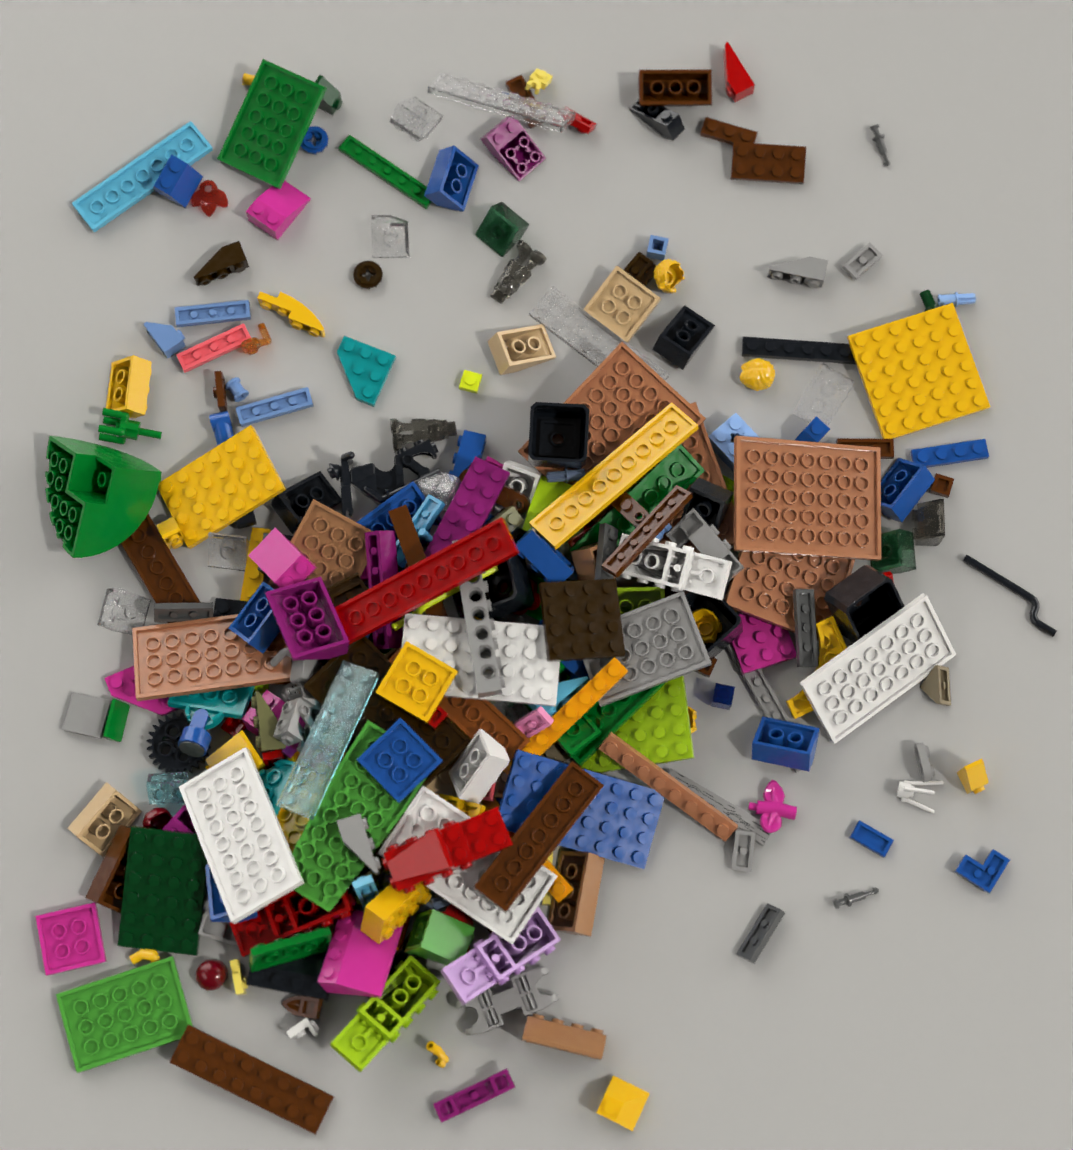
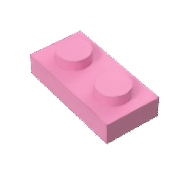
[514,706,554,738]

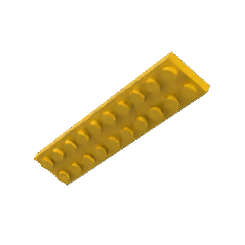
[529,402,699,550]

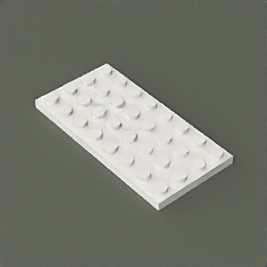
[799,593,956,744]
[401,613,560,707]
[179,747,304,924]
[378,786,557,945]

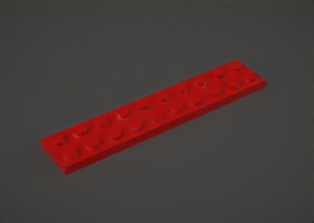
[335,517,519,645]

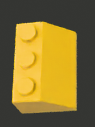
[106,355,152,418]

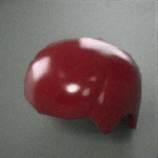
[142,807,173,829]
[196,959,228,991]

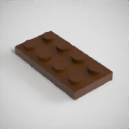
[731,142,806,184]

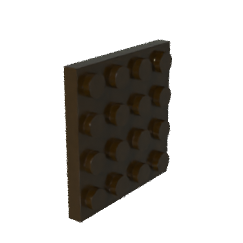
[538,579,626,662]

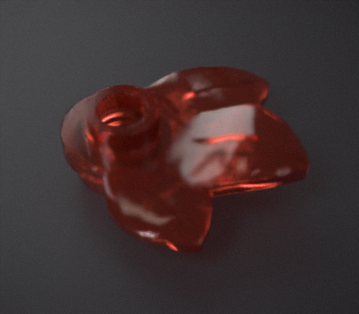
[191,180,228,217]

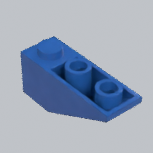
[447,430,486,488]

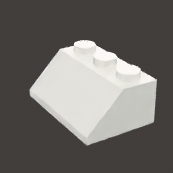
[449,729,510,804]

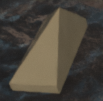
[919,665,951,706]

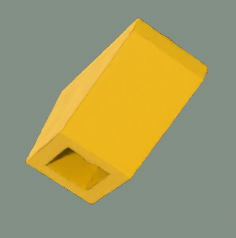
[156,517,185,549]

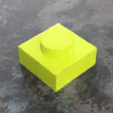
[459,370,482,394]

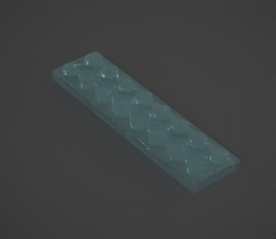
[276,660,380,820]

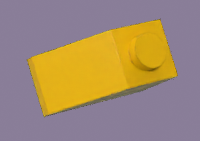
[957,758,989,794]

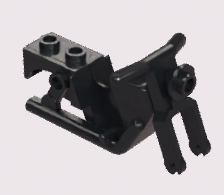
[327,439,442,518]

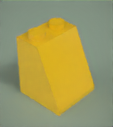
[205,730,267,772]

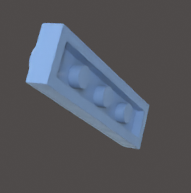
[175,300,251,327]
[236,387,313,427]

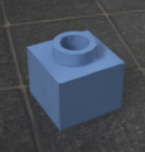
[646,235,669,261]

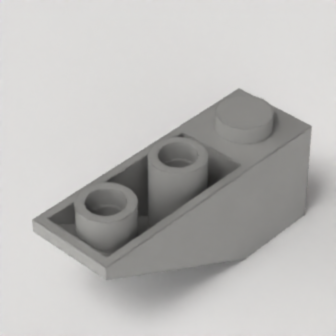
[768,257,828,288]
[337,814,381,875]

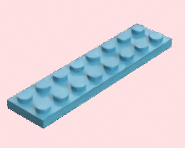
[72,121,213,233]

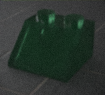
[475,202,529,257]
[870,529,916,574]

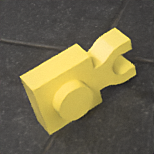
[525,69,553,95]
[230,959,249,996]

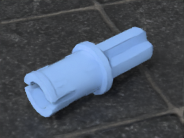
[938,292,976,307]

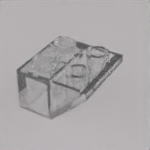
[416,472,462,511]

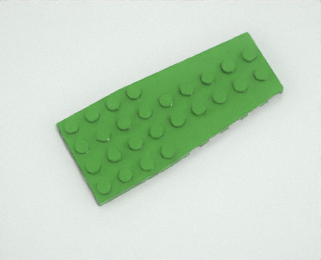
[292,720,428,912]

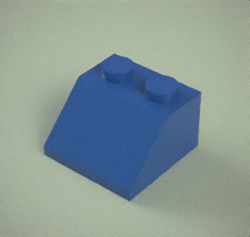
[153,154,203,208]

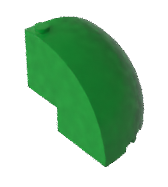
[45,436,162,558]

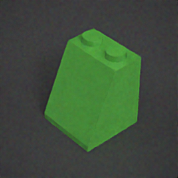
[404,909,475,965]

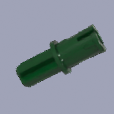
[920,290,939,311]

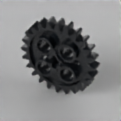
[147,712,211,776]

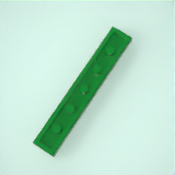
[339,134,432,209]

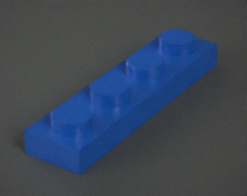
[910,439,989,468]

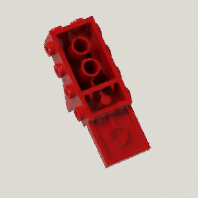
[382,807,513,894]
[229,889,357,957]

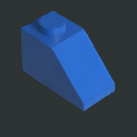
[795,416,830,442]

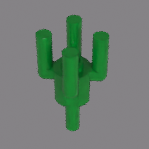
[98,408,162,445]

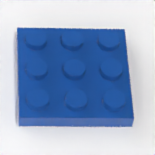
[357,718,443,803]

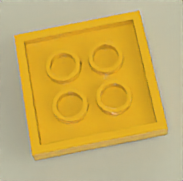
[376,641,458,724]

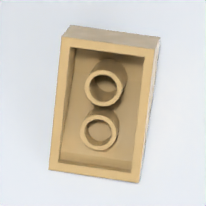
[487,324,556,375]

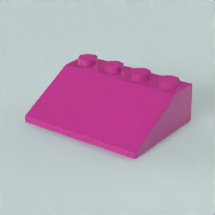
[317,910,403,998]

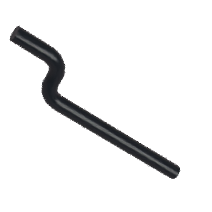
[963,554,1057,637]

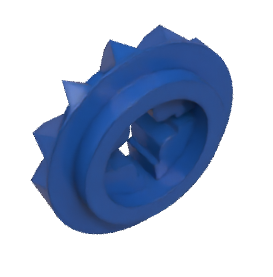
[301,126,329,155]

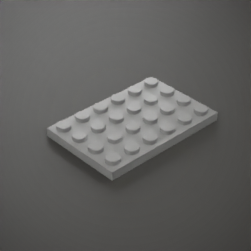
[583,591,712,707]

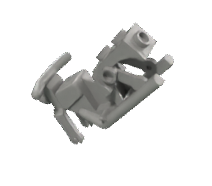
[270,647,332,752]

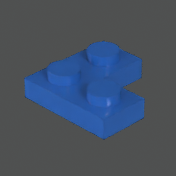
[954,849,1010,894]

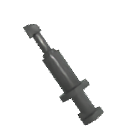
[870,124,890,166]
[833,887,879,909]

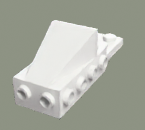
[618,532,732,600]

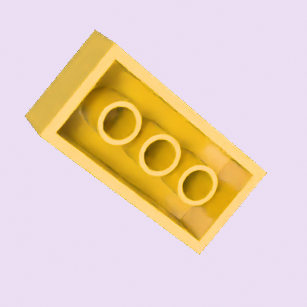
[360,883,432,944]

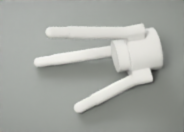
[897,780,944,813]

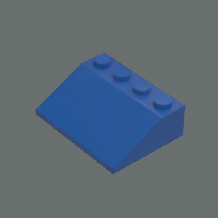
[357,481,442,546]

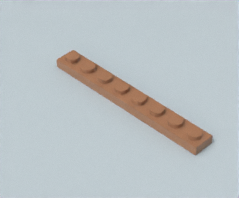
[599,732,738,842]

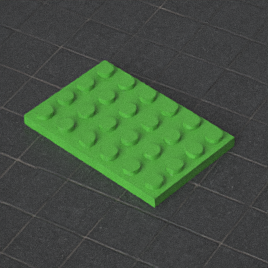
[56,956,194,1073]

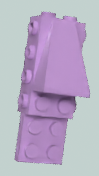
[440,907,561,1005]

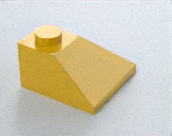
[596,1075,650,1131]

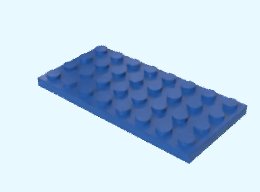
[499,749,665,869]

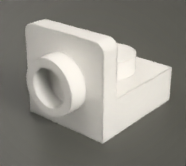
[286,1018,320,1040]

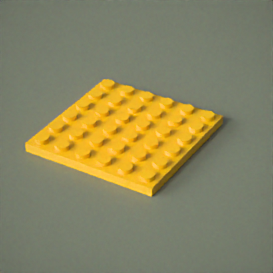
[847,303,990,439]

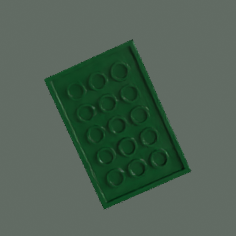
[117,826,208,956]

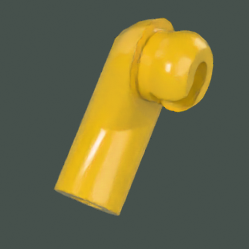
[129,949,160,965]
[426,1041,449,1068]

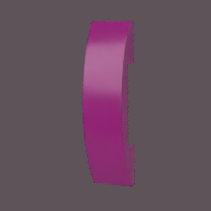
[433,1068,515,1123]

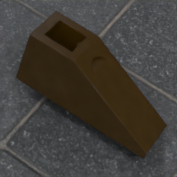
[194,241,249,286]

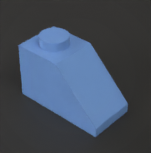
[144,322,186,359]

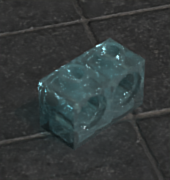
[146,771,189,805]

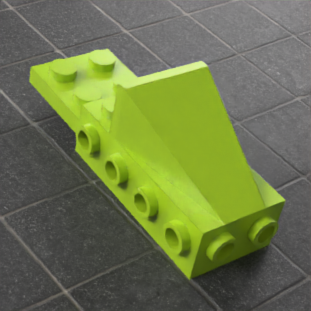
[329,955,441,1073]

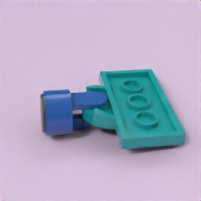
[167,686,255,757]

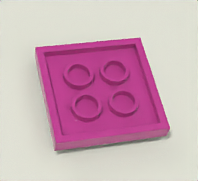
[731,613,796,674]
[36,902,107,976]

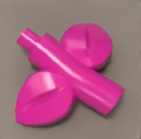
[748,780,797,833]

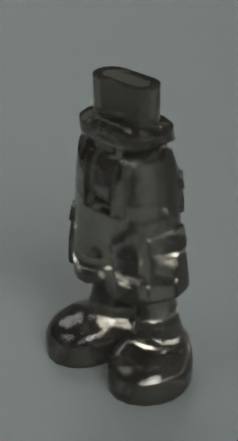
[490,240,547,304]
[390,418,457,453]

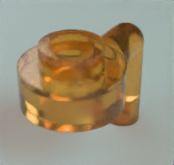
[241,323,272,355]

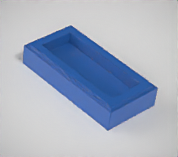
[849,820,894,858]

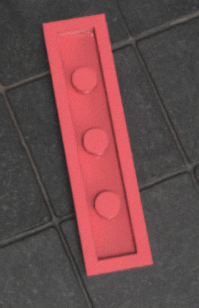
[176,323,252,373]

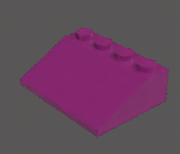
[265,576,349,660]

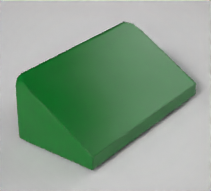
[103,699,130,742]

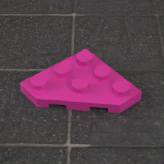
[104,666,179,716]

